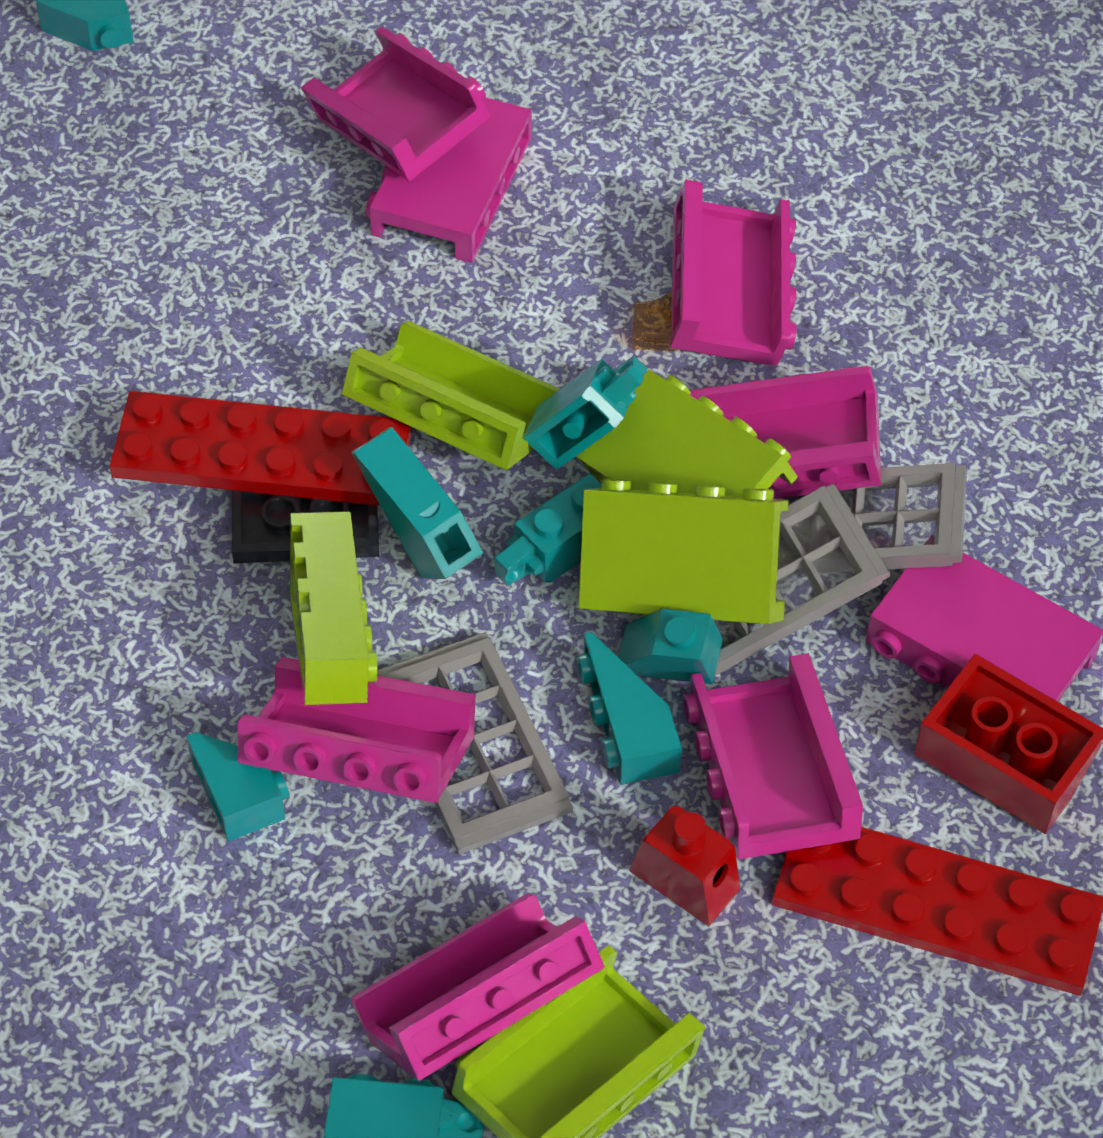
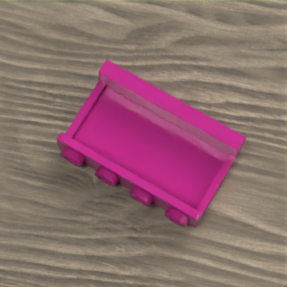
[301,26,491,182]
[365,98,532,263]
[670,179,797,365]
[690,366,881,499]
[866,536,1103,702]
[683,653,863,860]
[238,657,476,803]
[351,893,605,1081]

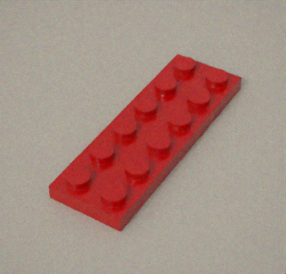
[109,391,412,506]
[772,827,1103,996]

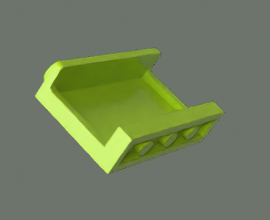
[342,321,560,471]
[576,369,798,497]
[579,479,789,624]
[452,945,706,1138]

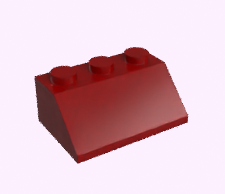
[914,653,1103,834]

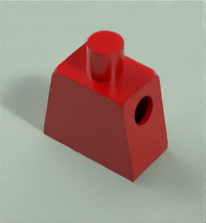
[629,805,740,927]

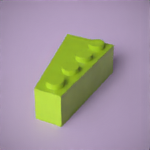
[290,512,377,705]

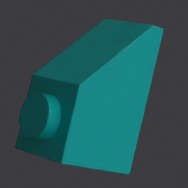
[35,0,134,51]
[618,609,723,685]
[186,732,290,842]

